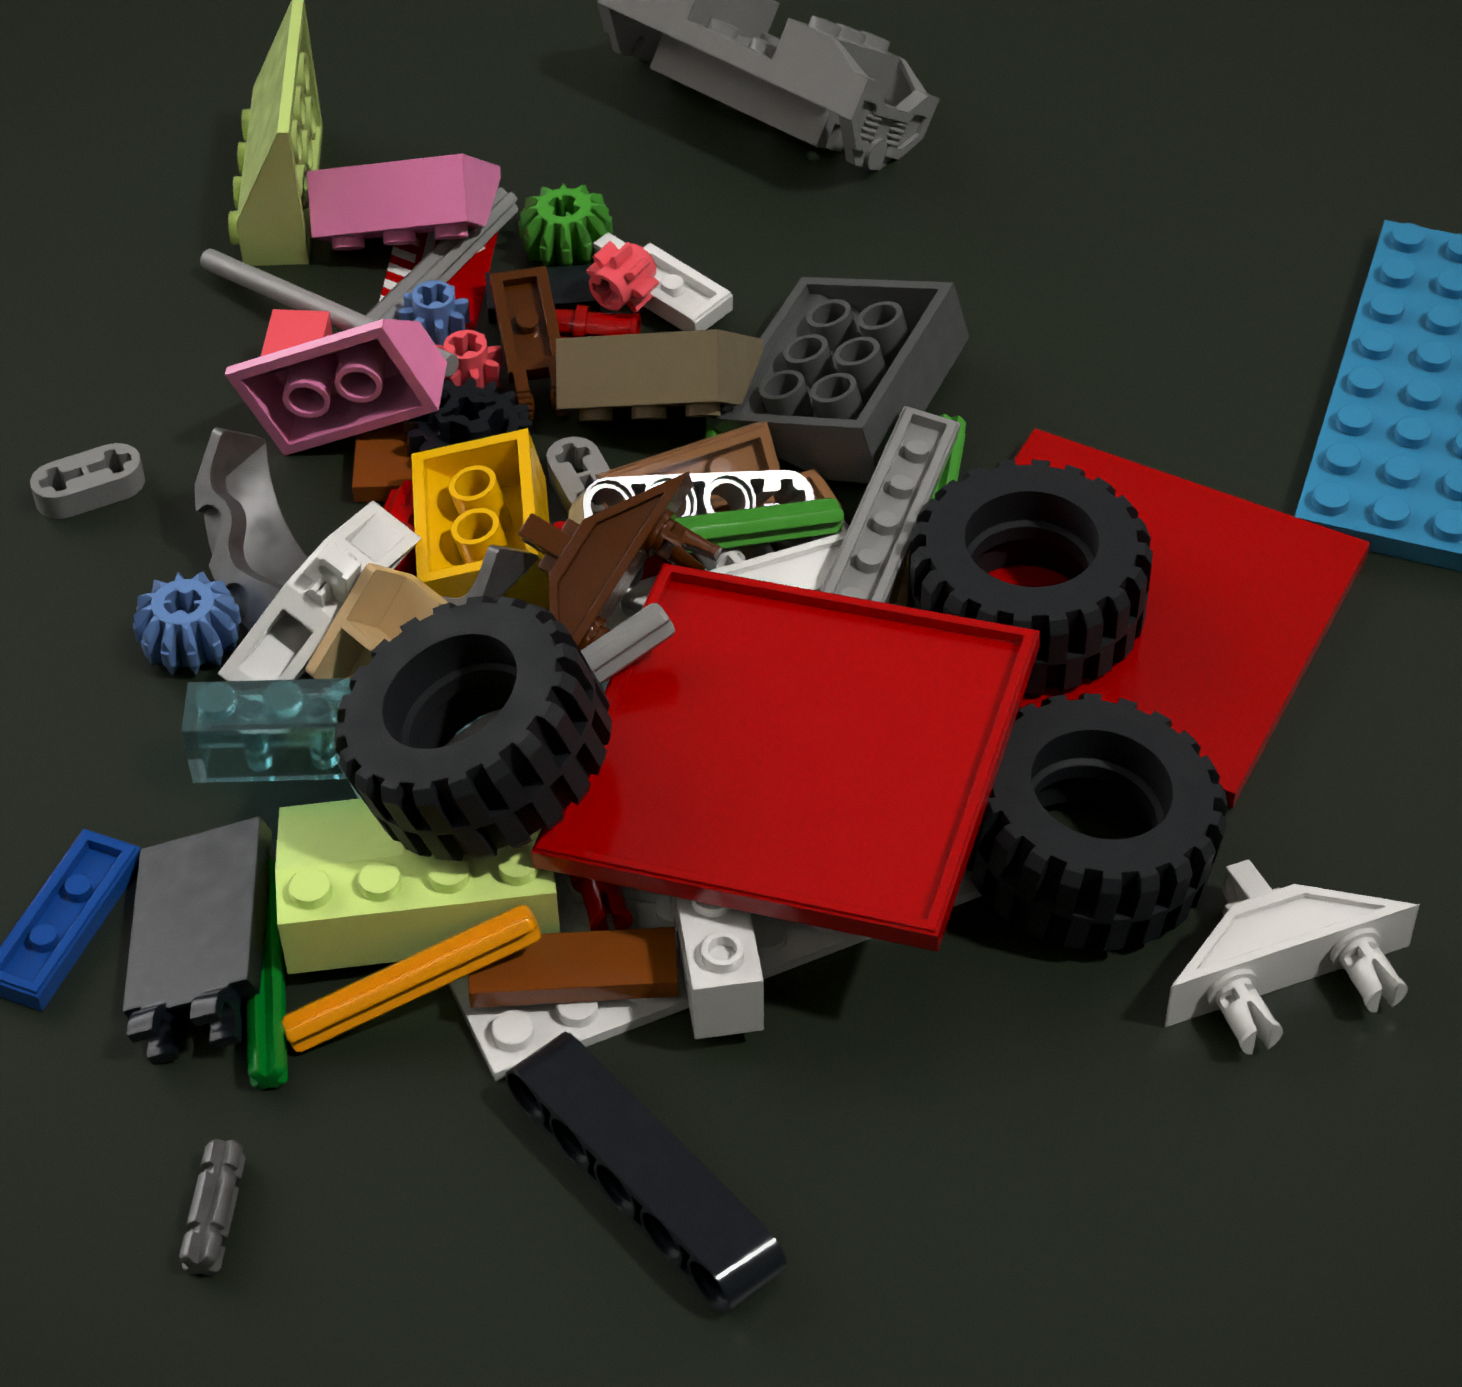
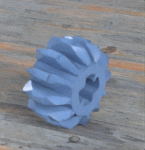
[132,571,241,675]

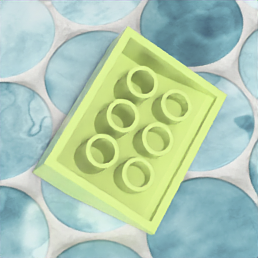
[228,0,323,266]
[275,798,560,974]

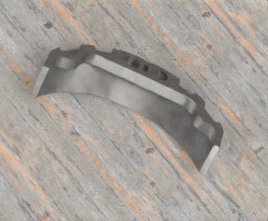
[195,427,539,631]

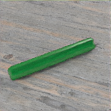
[246,856,288,1090]

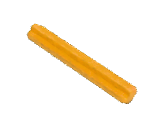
[282,904,542,1052]

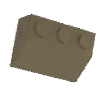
[556,329,763,423]

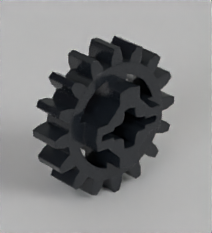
[404,378,532,457]

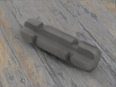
[179,1139,246,1276]

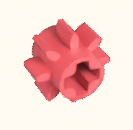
[586,241,659,313]
[436,330,503,388]

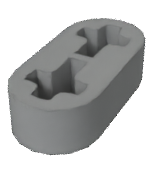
[546,436,610,516]
[30,443,145,519]

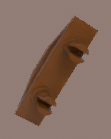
[518,471,722,651]

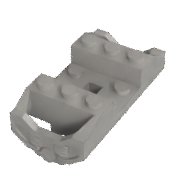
[597,0,940,170]

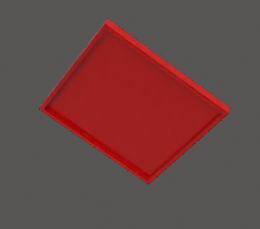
[988,428,1370,808]
[531,563,1040,952]

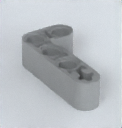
[568,470,815,597]

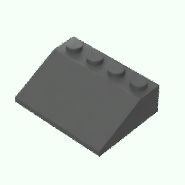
[706,277,969,484]

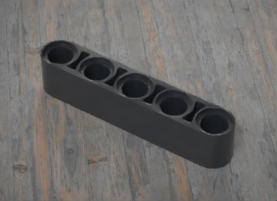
[505,1032,787,1314]

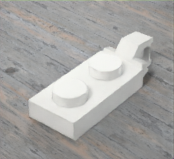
[593,232,733,331]

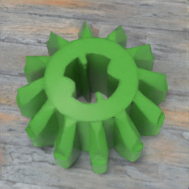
[518,182,613,268]

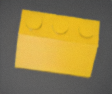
[411,428,550,609]

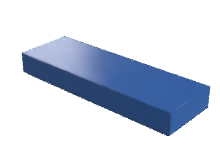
[0,828,141,1012]

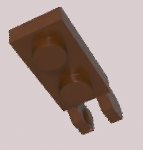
[489,266,570,421]

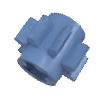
[399,280,470,345]

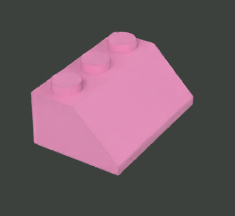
[306,153,501,251]
[225,319,447,456]

